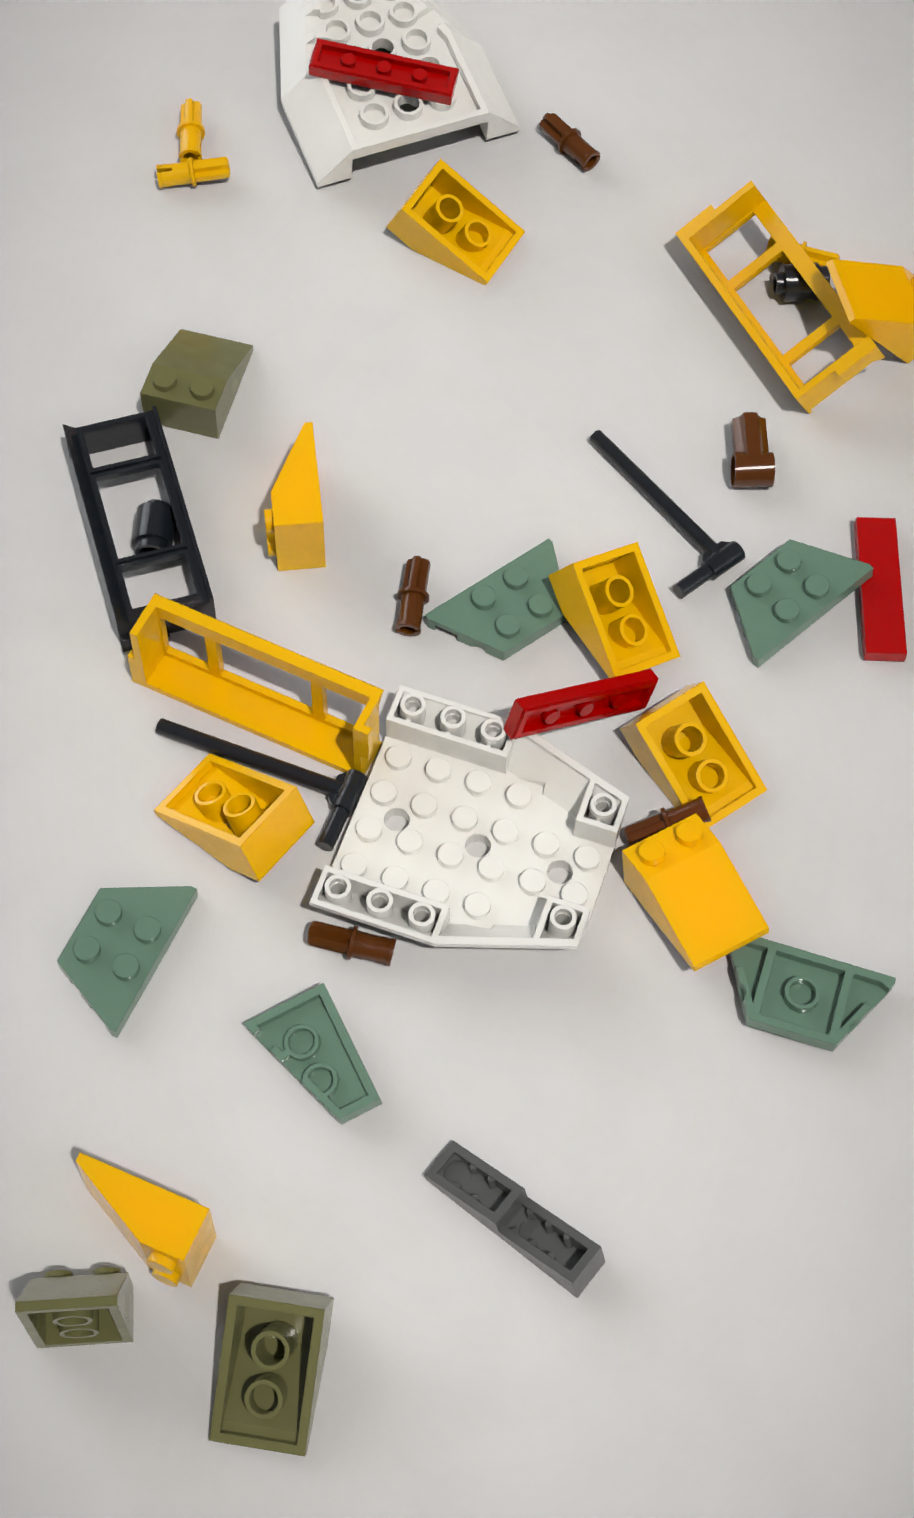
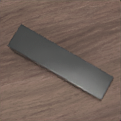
[424,1141,605,1298]

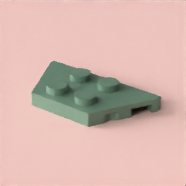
[425,538,567,661]
[730,539,873,668]
[57,886,198,1038]
[730,937,896,1052]

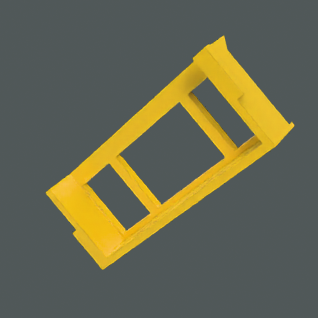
[675,181,885,414]
[127,593,384,774]

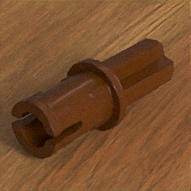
[539,113,601,171]
[395,556,431,637]
[625,796,711,846]
[307,921,396,966]

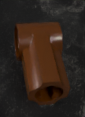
[731,412,775,487]

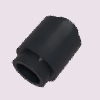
[773,262,830,302]
[132,499,176,554]

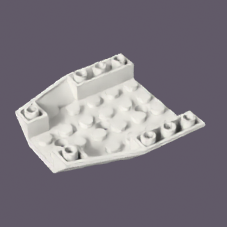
[279,0,520,187]
[309,685,630,949]

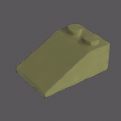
[140,329,253,439]
[15,1267,133,1348]
[209,1283,334,1457]

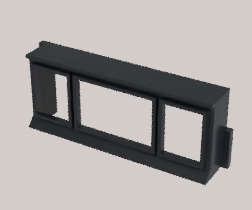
[62,406,216,652]

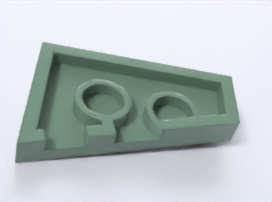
[243,983,383,1124]

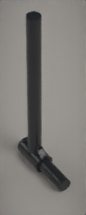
[589,430,745,599]
[156,718,368,851]

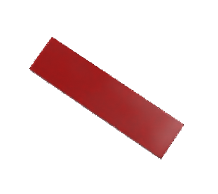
[309,38,459,106]
[854,517,907,662]
[503,669,659,739]

